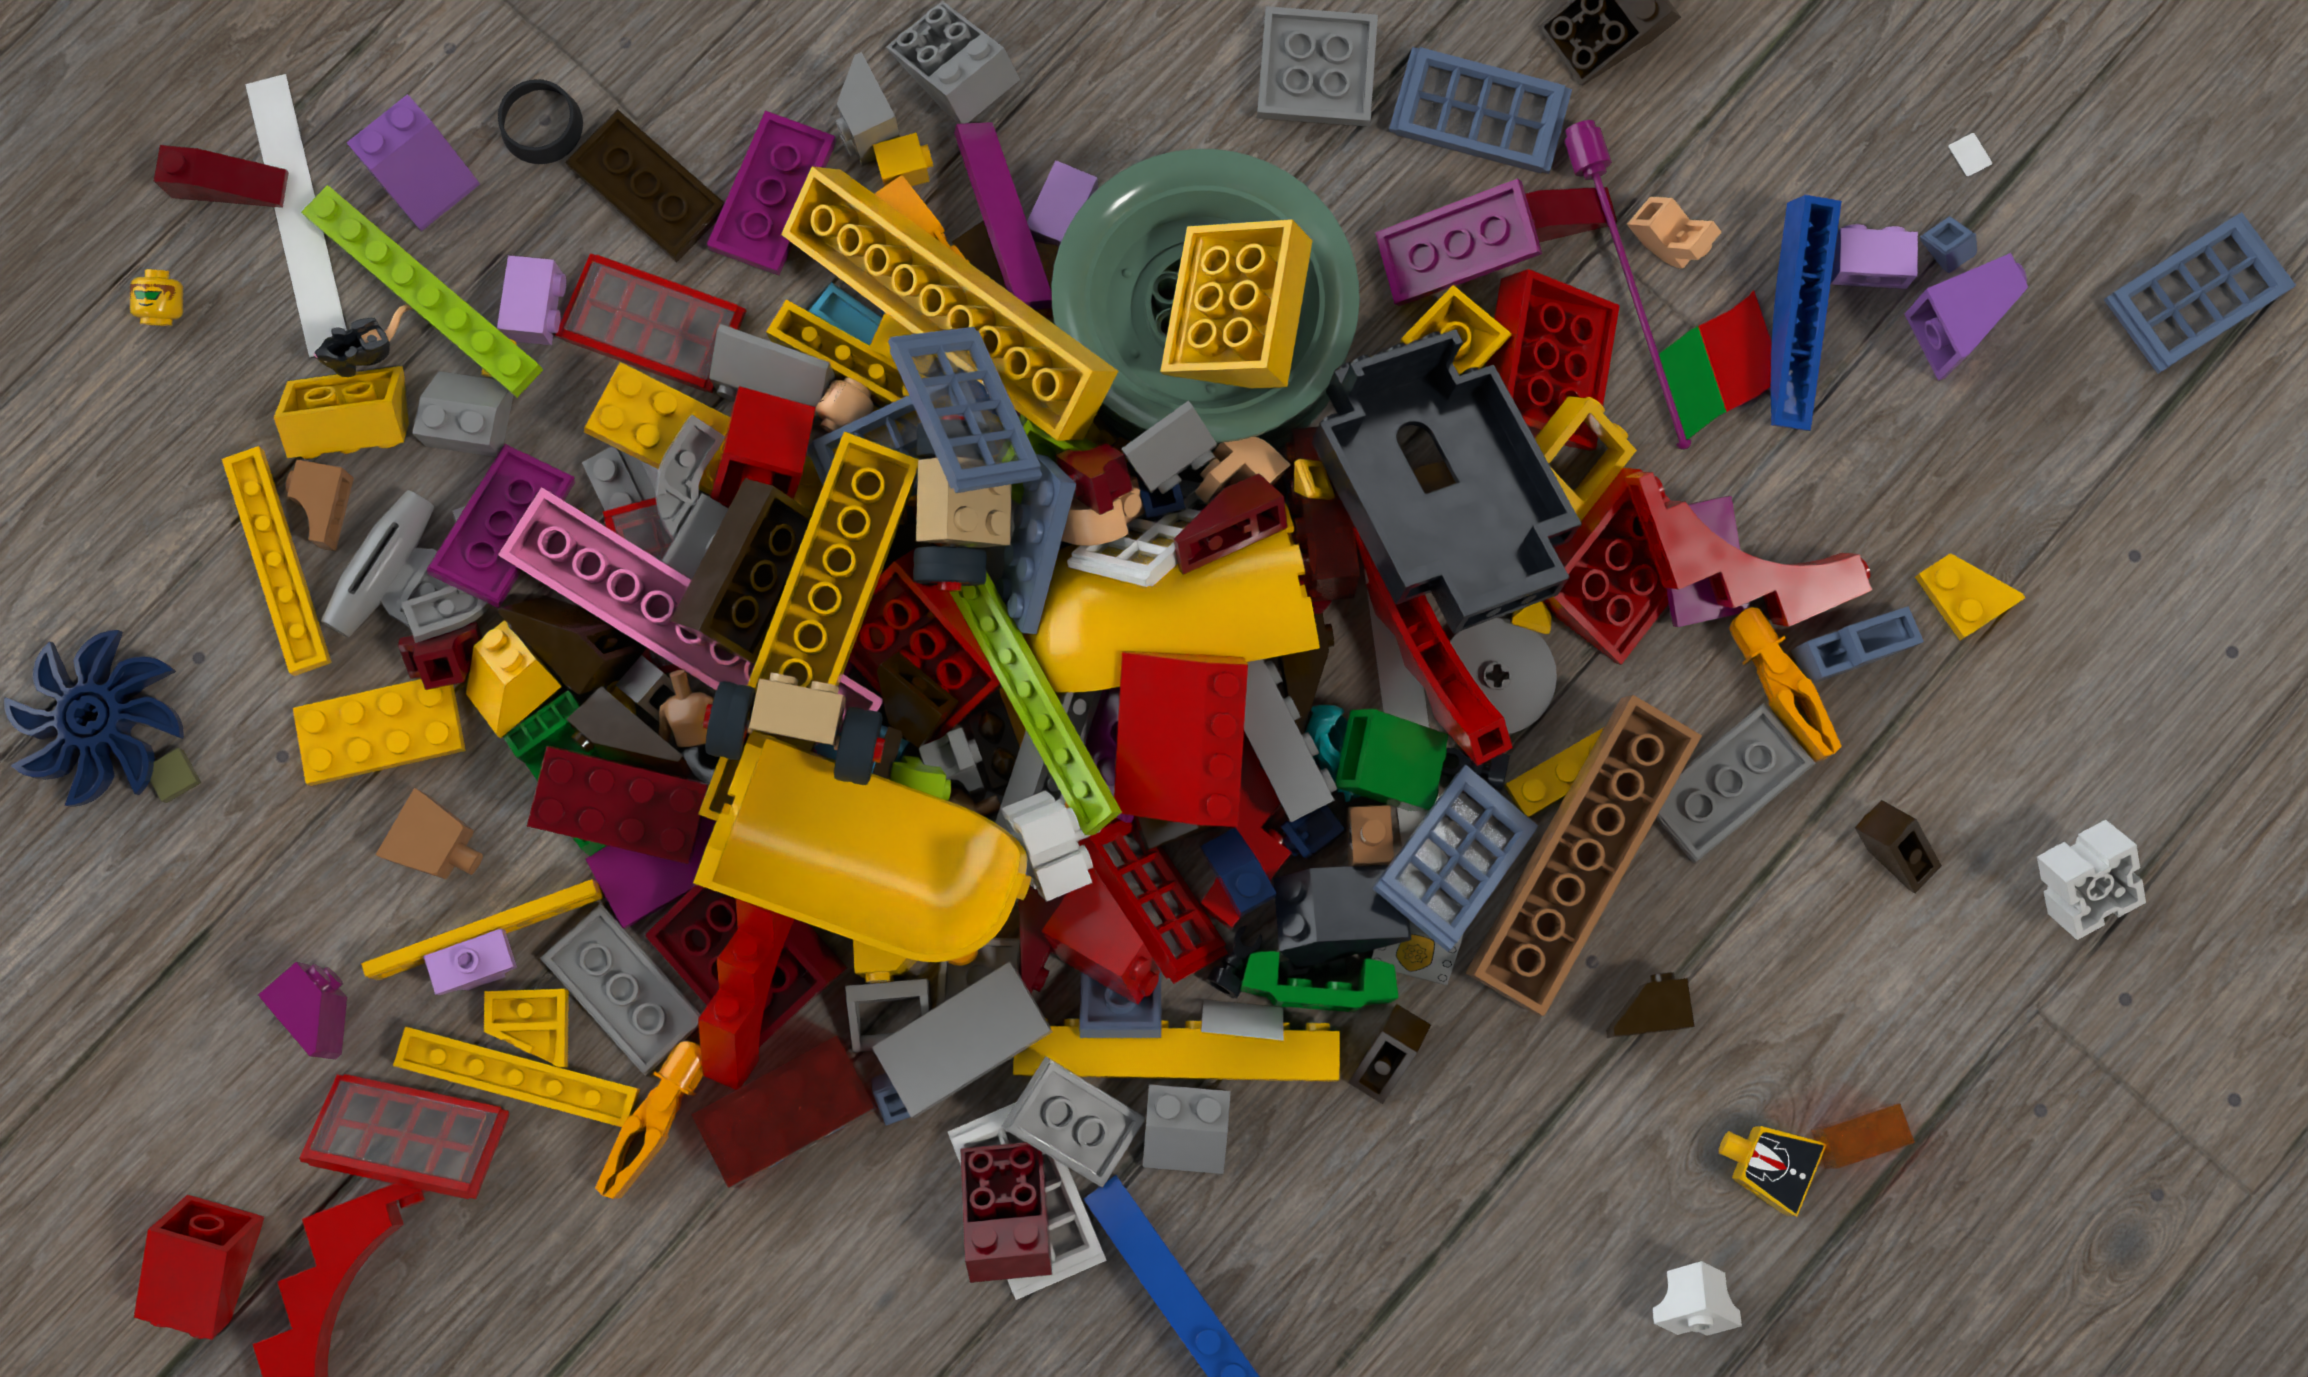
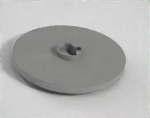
[1450,618,1557,734]

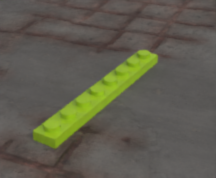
[301,185,543,398]
[950,571,1122,836]

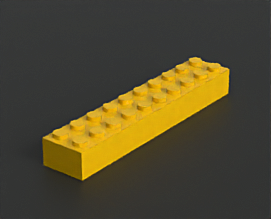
[781,166,1118,441]
[698,431,919,821]

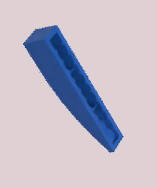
[1771,195,1842,431]
[1083,1175,1260,1377]

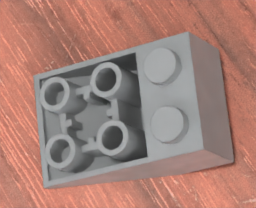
[886,1,1020,124]

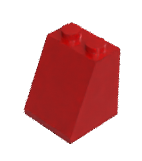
[710,386,816,509]
[1042,868,1160,1005]
[134,1195,264,1340]

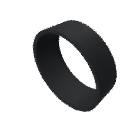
[498,79,583,164]

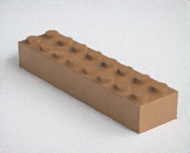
[1465,695,1702,1016]

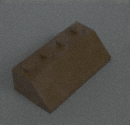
[670,478,813,664]

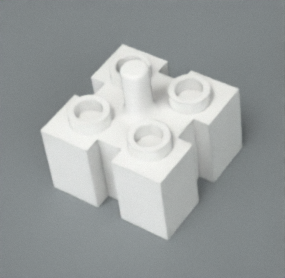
[1001,790,1101,901]
[2037,820,2146,940]

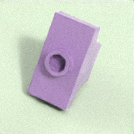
[424,929,517,995]

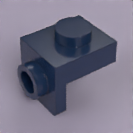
[1280,804,1347,859]

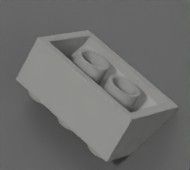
[709,324,837,427]

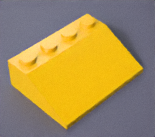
[1160,219,1313,388]

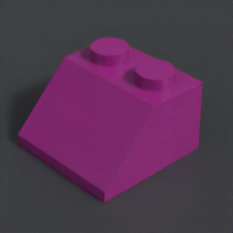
[258,962,347,1060]

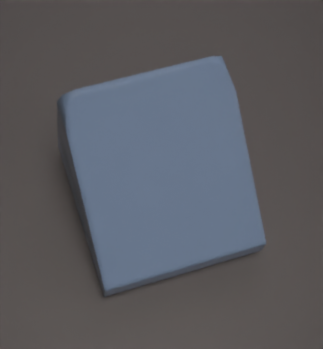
[1920,216,1977,273]
[871,1073,911,1125]

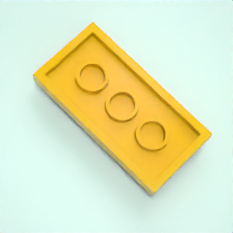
[293,679,466,786]

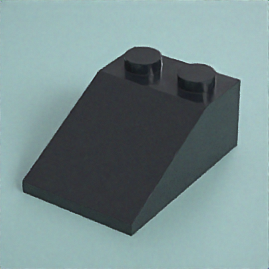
[1273,864,1412,969]

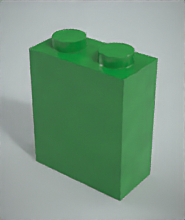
[1335,709,1449,811]

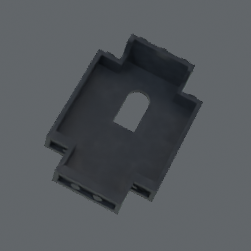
[1311,329,1581,634]

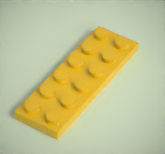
[584,362,823,511]

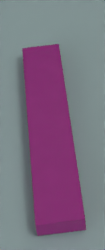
[954,122,1052,310]

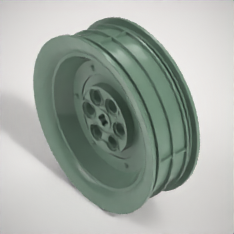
[1052,149,1360,470]

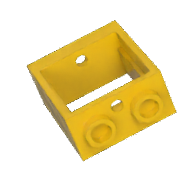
[1535,396,1637,521]

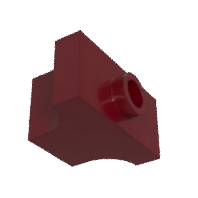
[1055,443,1133,515]
[398,622,483,690]

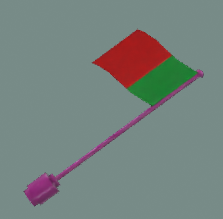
[1564,120,1772,450]

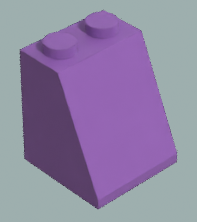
[347,94,480,231]
[1905,253,2028,381]

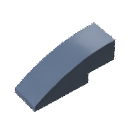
[1790,606,1924,684]

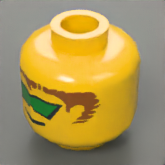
[130,269,183,326]

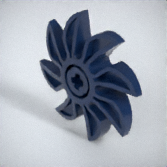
[4,630,184,807]

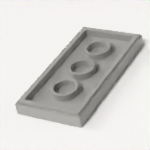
[1656,703,1816,863]
[540,903,701,1077]
[872,961,1053,1118]

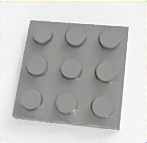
[1257,6,1378,127]

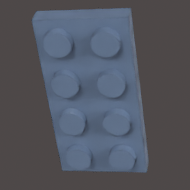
[995,454,1076,634]

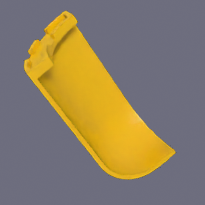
[1021,503,1320,692]
[693,731,1032,962]

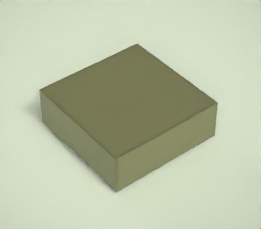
[150,748,201,803]

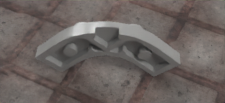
[655,415,725,540]
[401,506,492,643]

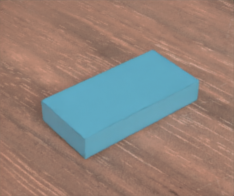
[808,282,882,346]

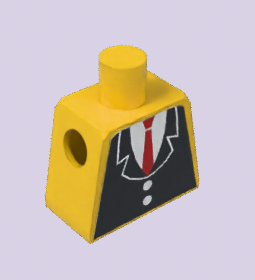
[1719,1126,1827,1217]

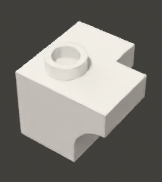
[1653,1261,1742,1336]

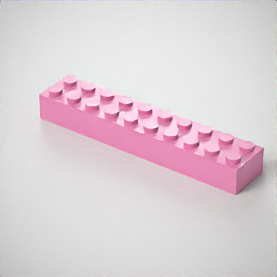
[498,487,884,752]

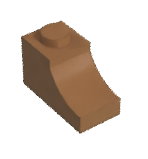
[286,459,354,551]

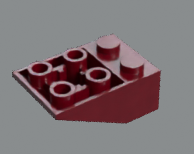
[960,1142,1052,1283]

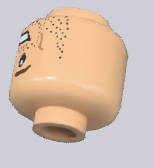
[816,377,874,433]

